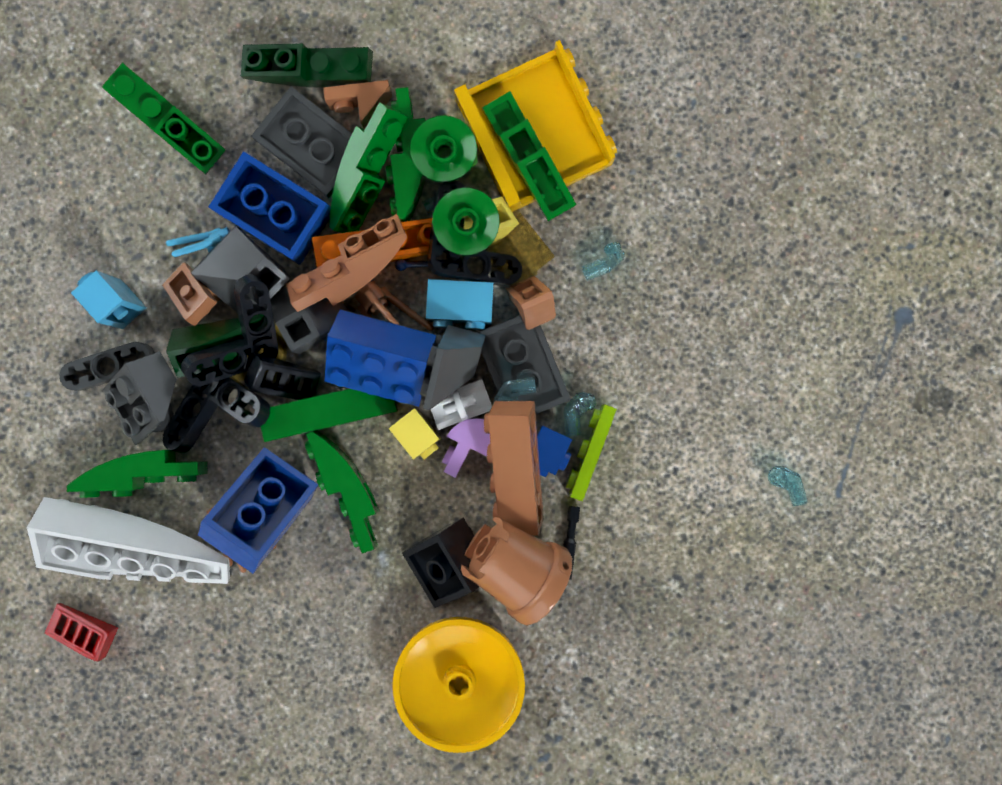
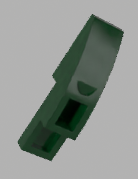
[240,43,373,88]

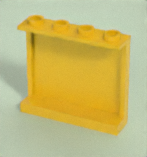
[454,40,617,212]

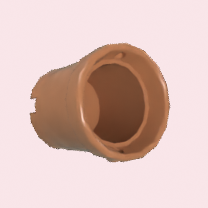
[461,517,572,626]

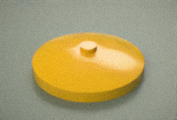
[392,617,525,753]

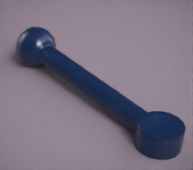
[395,258,461,271]

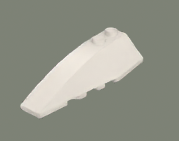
[27,497,230,584]

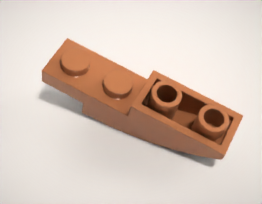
[286,214,407,312]

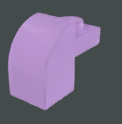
[442,418,490,478]

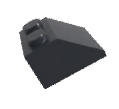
[402,517,479,608]

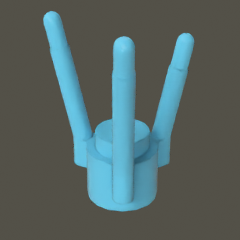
[166,227,230,257]

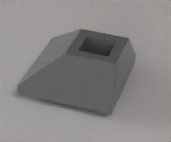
[191,226,290,313]
[270,287,349,354]
[420,325,486,410]
[103,351,177,445]

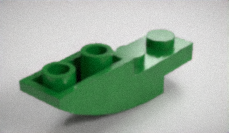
[102,62,227,175]
[386,87,426,222]
[330,102,409,233]
[305,431,380,554]
[66,450,208,498]

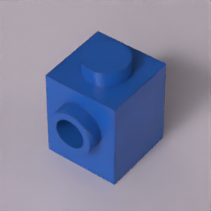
[537,425,572,477]

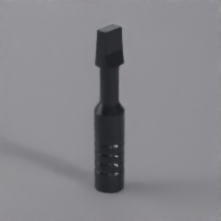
[563,506,580,580]

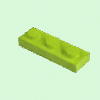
[565,404,617,502]

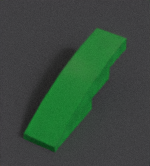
[482,91,576,221]
[260,389,398,442]

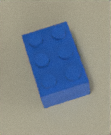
[208,151,331,265]
[324,309,436,407]
[198,447,318,574]

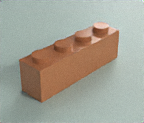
[484,401,544,536]

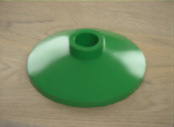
[410,115,477,182]
[432,188,500,256]

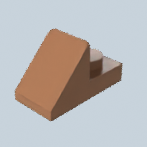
[323,80,392,129]
[162,262,220,326]
[506,276,556,330]

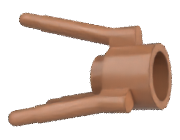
[355,281,434,331]

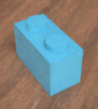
[71,270,147,329]
[426,279,494,330]

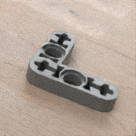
[59,342,174,432]

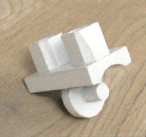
[431,379,492,430]

